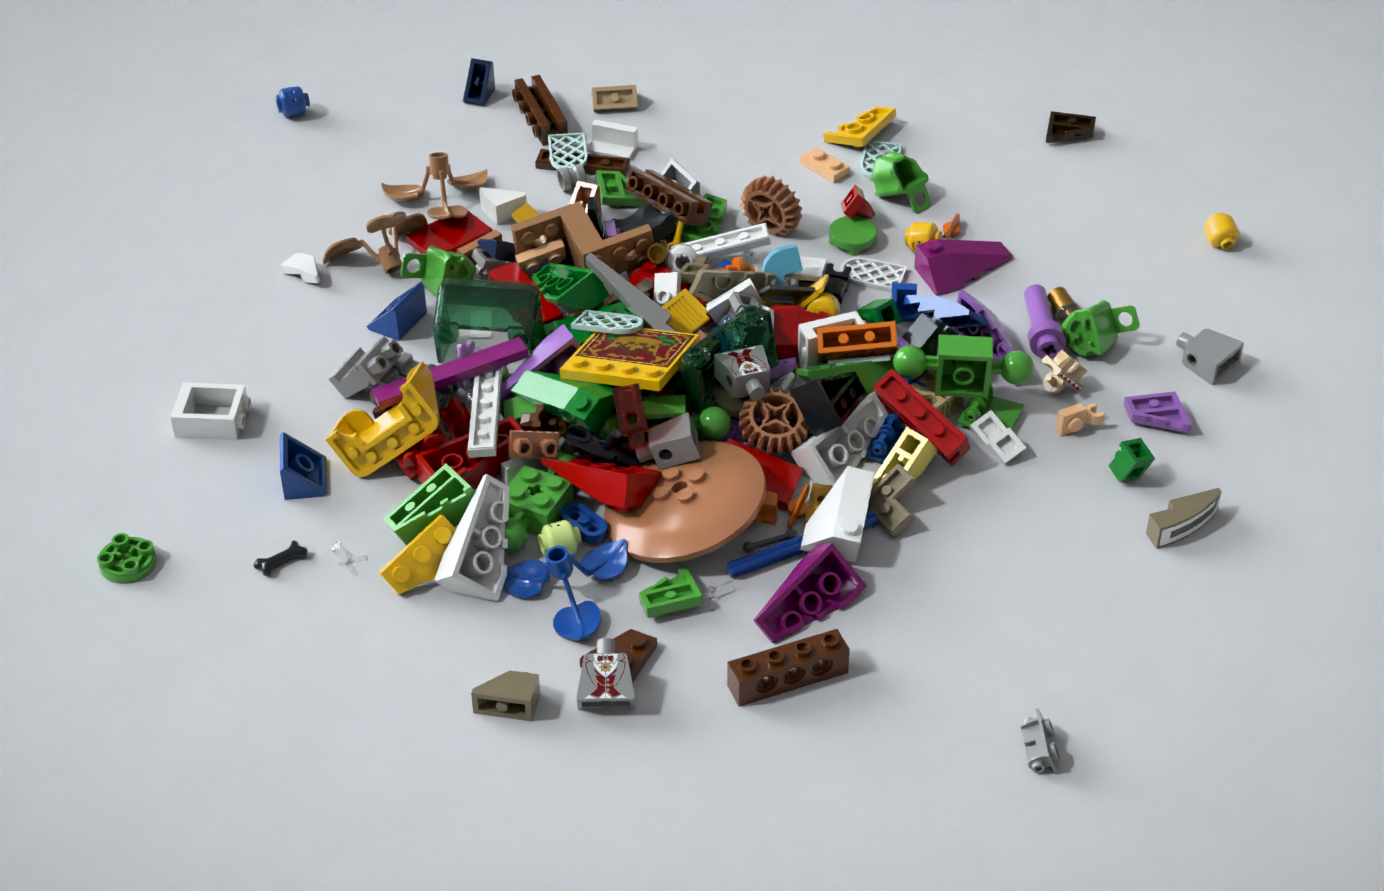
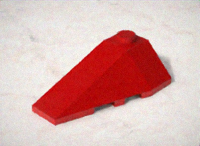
[770,305,868,364]
[541,457,662,512]

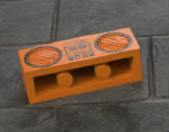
[817,321,900,361]

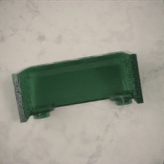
[433,278,545,363]

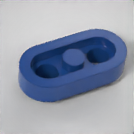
[560,502,607,544]

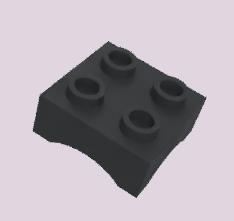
[609,204,676,242]

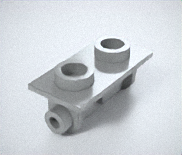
[1020,708,1060,774]

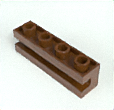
[512,75,568,146]
[625,168,713,225]

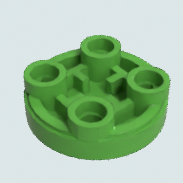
[829,216,877,256]
[97,533,157,583]

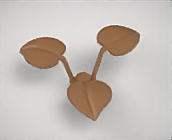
[381,152,488,220]
[323,211,428,274]

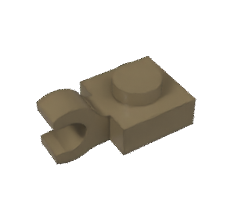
[678,255,710,285]

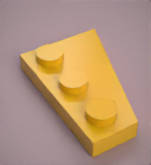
[378,514,456,594]

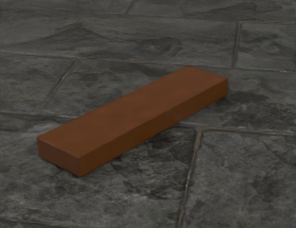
[535,149,630,177]

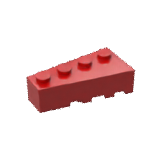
[415,416,523,490]

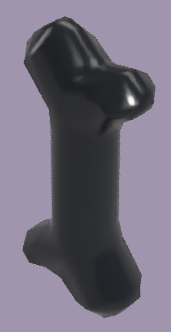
[253,540,308,576]

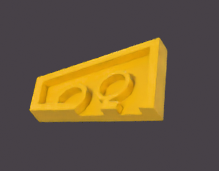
[823,106,896,148]

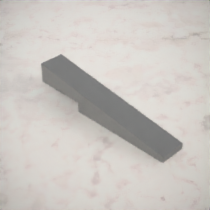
[586,252,677,332]

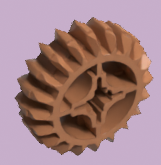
[740,175,803,237]
[739,387,811,457]

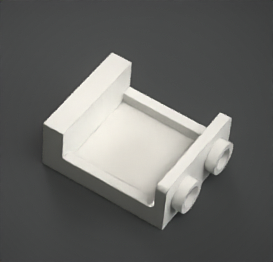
[797,311,867,368]

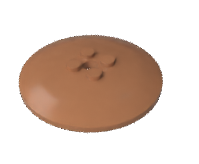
[604,441,766,563]

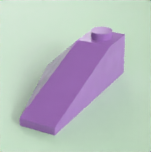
[954,289,1021,387]
[500,324,581,419]

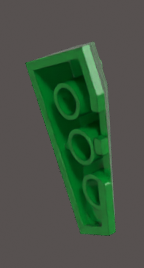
[531,263,610,310]
[511,370,625,433]

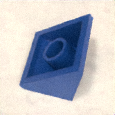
[366,282,427,341]
[280,432,327,500]

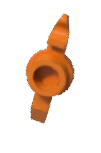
[942,213,960,239]
[787,484,810,529]

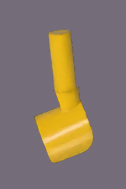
[667,221,684,247]

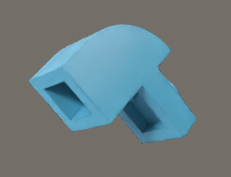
[762,244,803,302]

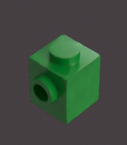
[857,298,902,324]

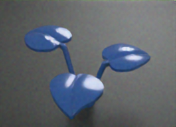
[503,539,628,641]

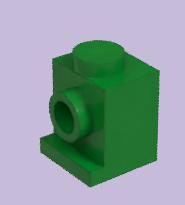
[1109,438,1155,483]

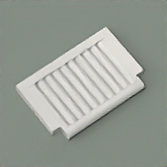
[784,257,826,281]

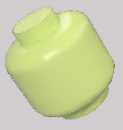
[538,520,582,556]

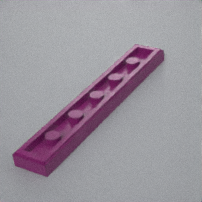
[371,337,529,410]

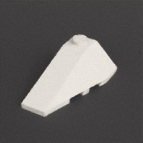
[790,392,888,486]
[800,466,874,562]
[434,474,509,601]

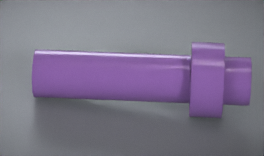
[1024,284,1066,359]

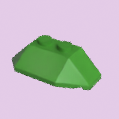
[796,355,895,394]

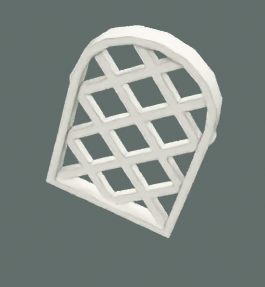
[841,257,908,292]

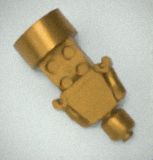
[647,240,672,264]

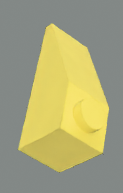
[871,427,938,490]

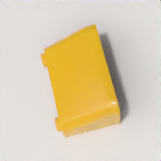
[325,362,440,477]

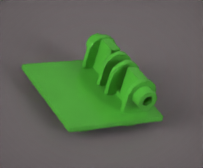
[957,383,1024,430]

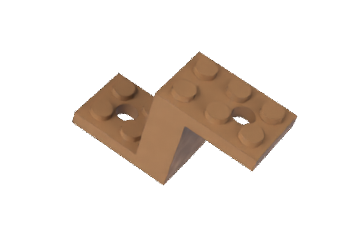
[511,201,653,283]

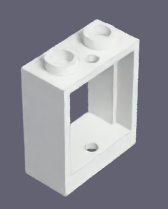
[170,382,251,440]

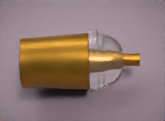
[1048,287,1081,323]

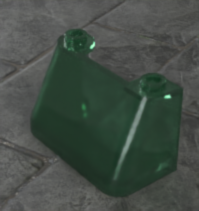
[673,305,779,414]

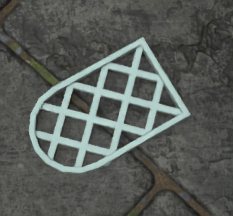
[548,133,588,169]
[860,141,902,178]
[571,310,643,334]

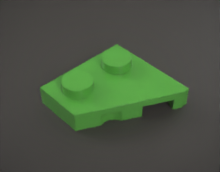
[595,170,647,207]
[639,566,703,618]

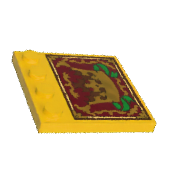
[560,325,700,391]

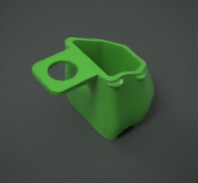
[871,151,931,213]
[401,246,476,300]
[1061,300,1140,357]

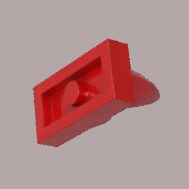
[841,185,876,219]
[439,397,471,440]
[394,426,449,481]

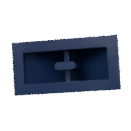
[463,58,495,106]

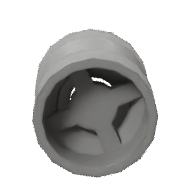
[557,164,587,192]

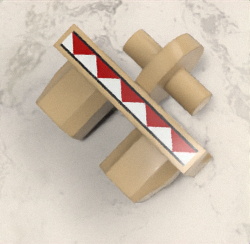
[1041,350,1087,394]

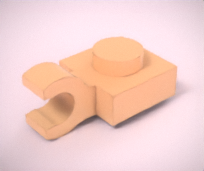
[1055,403,1105,436]

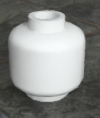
[667,244,698,272]

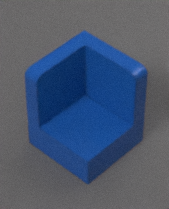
[891,283,917,322]

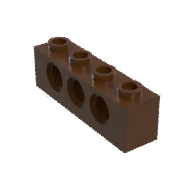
[727,629,850,707]

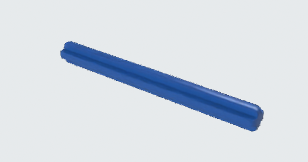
[726,510,878,578]

